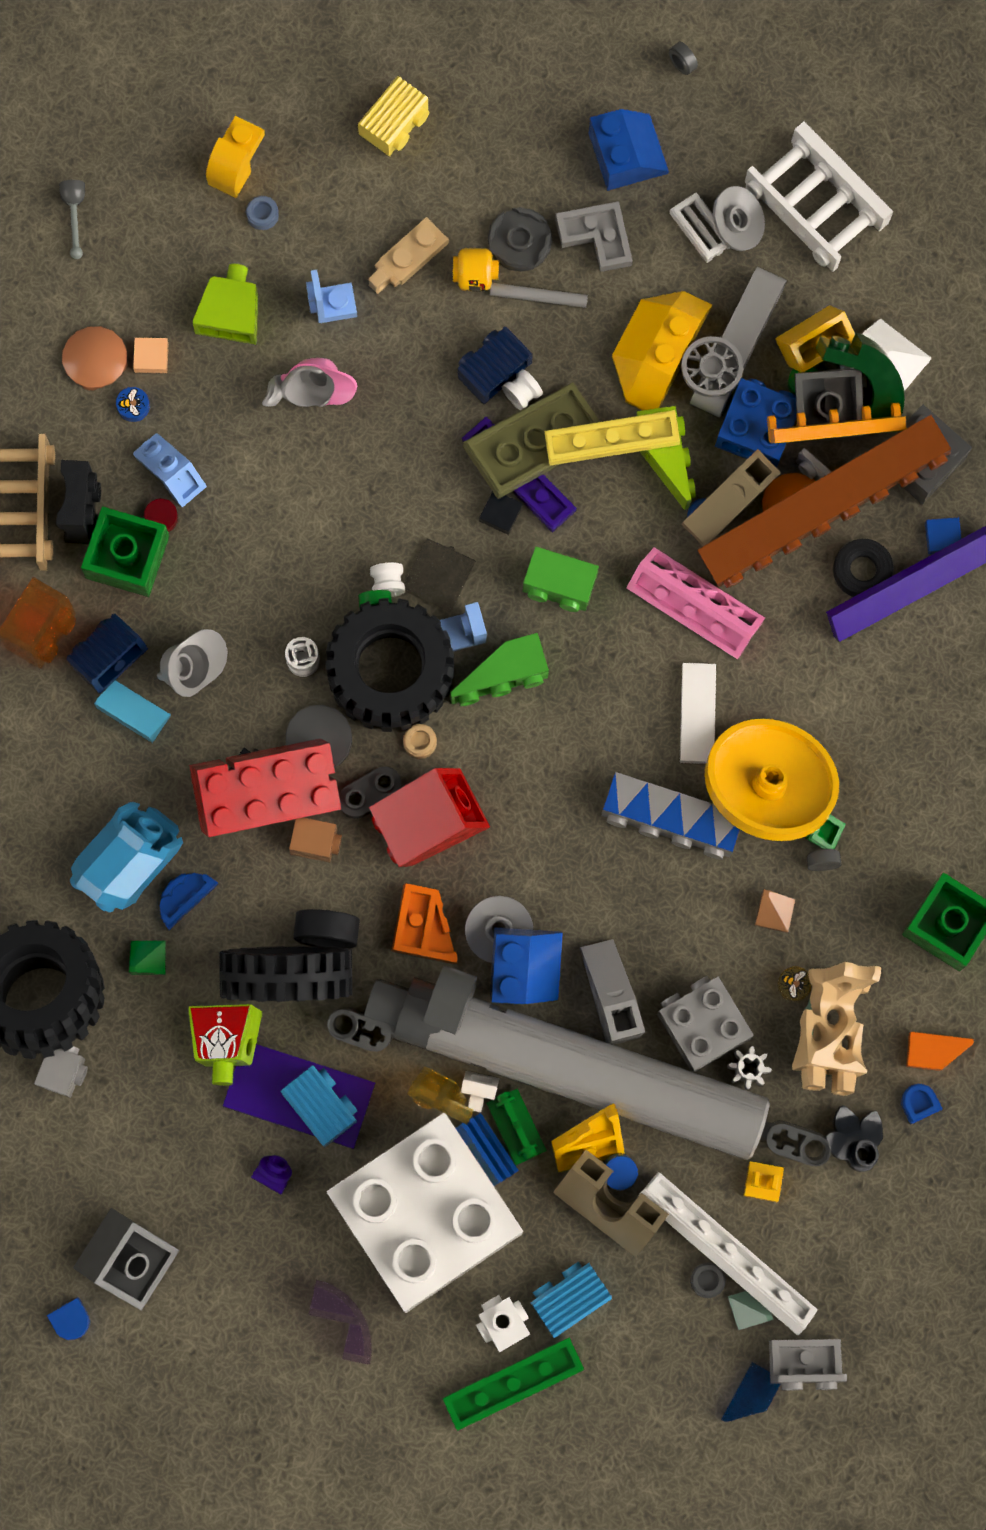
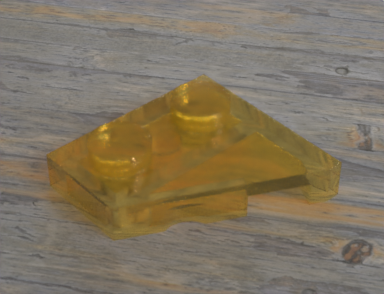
[407,1066,474,1125]

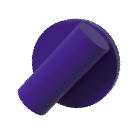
[251,1155,292,1195]

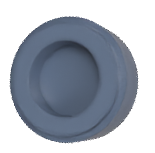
[246,196,279,230]

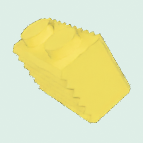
[358,76,429,156]

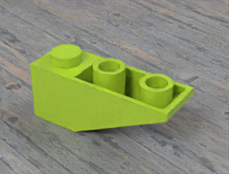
[636,406,696,510]

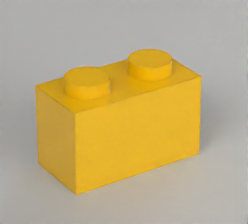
[775,305,855,373]

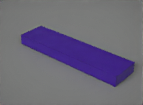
[462,417,577,533]

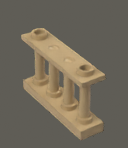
[0,434,55,571]

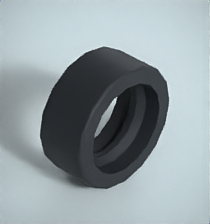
[293,909,360,948]

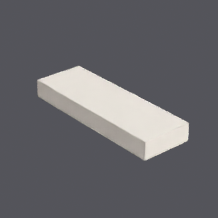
[680,663,716,764]

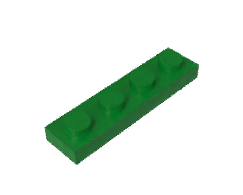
[442,1337,585,1431]

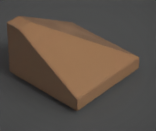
[755,889,795,933]

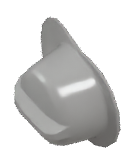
[156,629,228,697]

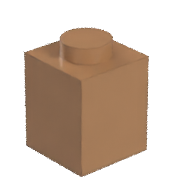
[289,818,342,863]

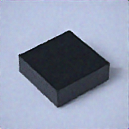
[479,491,523,535]

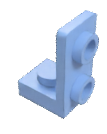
[306,269,357,323]
[133,434,207,507]
[439,602,487,651]

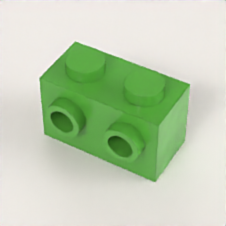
[523,546,599,612]

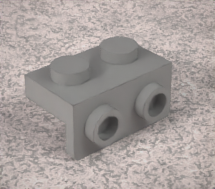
[769,1339,847,1390]

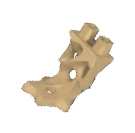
[792,962,881,1096]

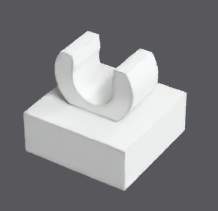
[461,1071,499,1112]

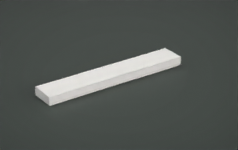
[638,1172,818,1335]

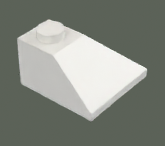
[840,319,931,391]

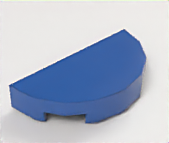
[159,873,218,930]

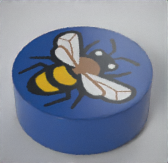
[116,387,150,422]

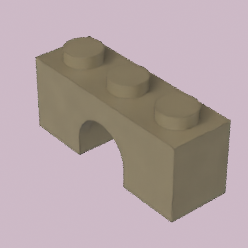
[553,1150,669,1258]

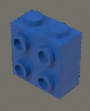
[715,378,796,468]

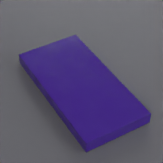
[223,1044,376,1149]

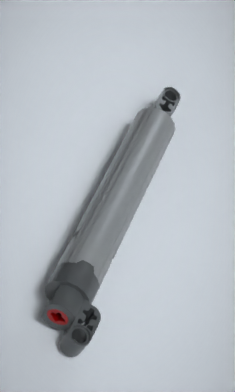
[327,977,831,1167]

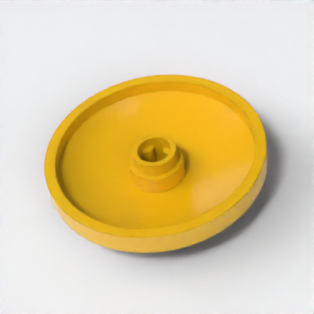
[705,719,839,841]

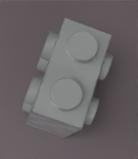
[657,976,754,1072]

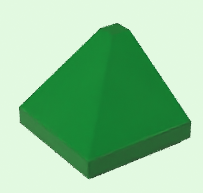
[805,814,846,849]
[129,940,166,975]

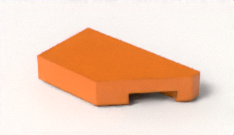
[906,1032,974,1071]

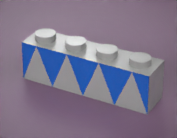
[601,772,740,860]

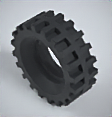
[219,946,352,1002]

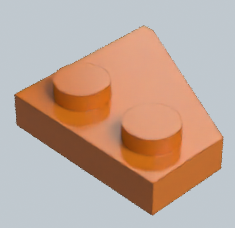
[391,883,458,964]

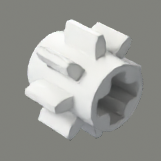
[727,1046,772,1090]

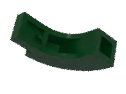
[816,332,905,433]

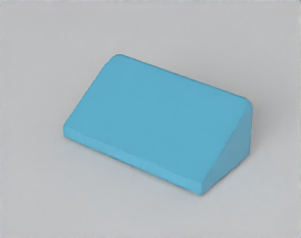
[94,680,171,743]

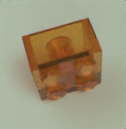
[0,577,77,669]

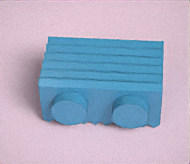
[280,1066,357,1148]
[530,1261,612,1338]

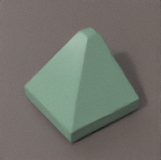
[727,1291,773,1330]

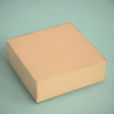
[133,338,169,373]

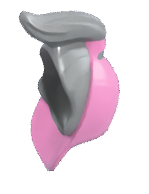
[262,358,357,407]

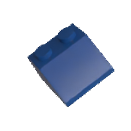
[589,109,669,191]
[490,928,563,1004]

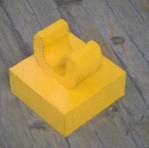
[743,1161,784,1202]

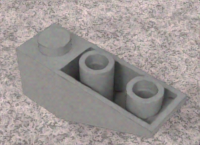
[580,939,645,1045]

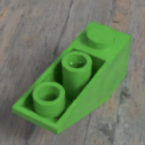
[450,633,549,706]

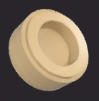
[403,724,437,759]

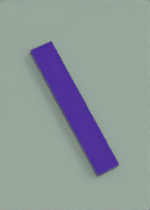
[826,526,986,642]

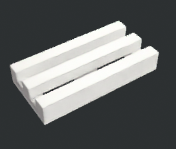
[670,192,730,263]

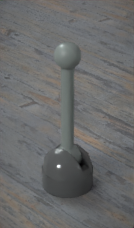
[59,180,86,259]

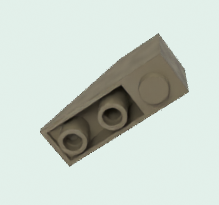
[681,449,781,546]

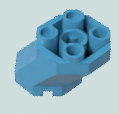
[70,802,183,912]

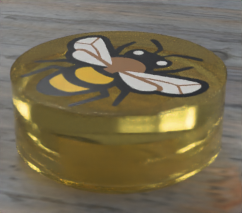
[777,966,812,1002]

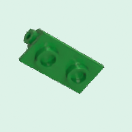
[486,1088,547,1166]

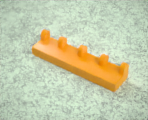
[767,403,907,443]

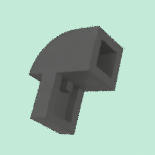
[422,965,477,1034]

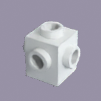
[476,1295,530,1352]

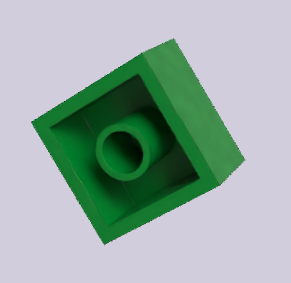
[81,506,170,597]
[902,872,986,972]

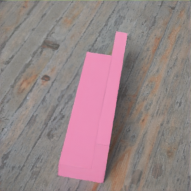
[626,547,765,659]

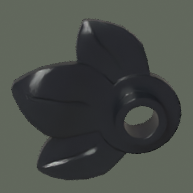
[825,1105,883,1172]

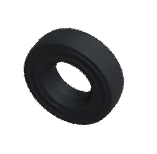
[833,539,894,597]

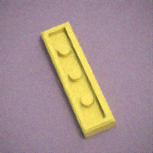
[544,410,680,466]

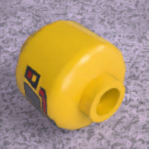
[453,248,499,291]

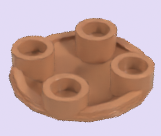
[62,327,128,391]

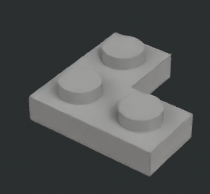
[555,201,633,272]

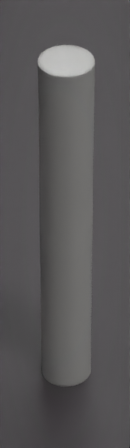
[490,283,588,308]

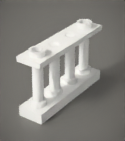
[745,122,893,272]

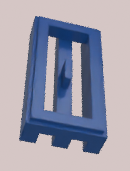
[455,1113,519,1186]

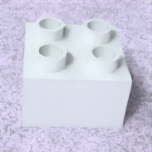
[326,1112,523,1313]

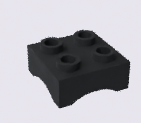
[56,460,101,544]

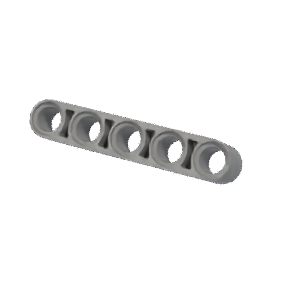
[690,267,787,418]

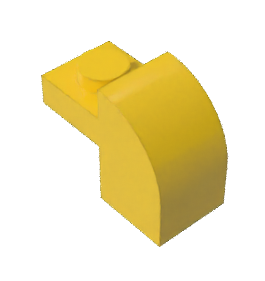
[206,116,265,198]

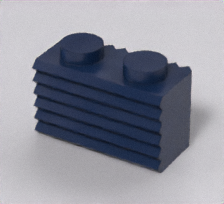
[458,327,533,405]
[66,614,148,694]

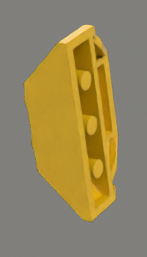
[612,291,712,410]

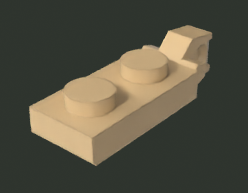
[368,217,449,294]

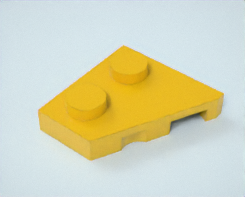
[551,1104,625,1172]

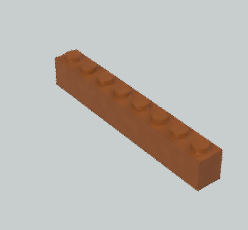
[697,415,951,588]

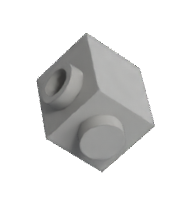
[34,1046,88,1098]

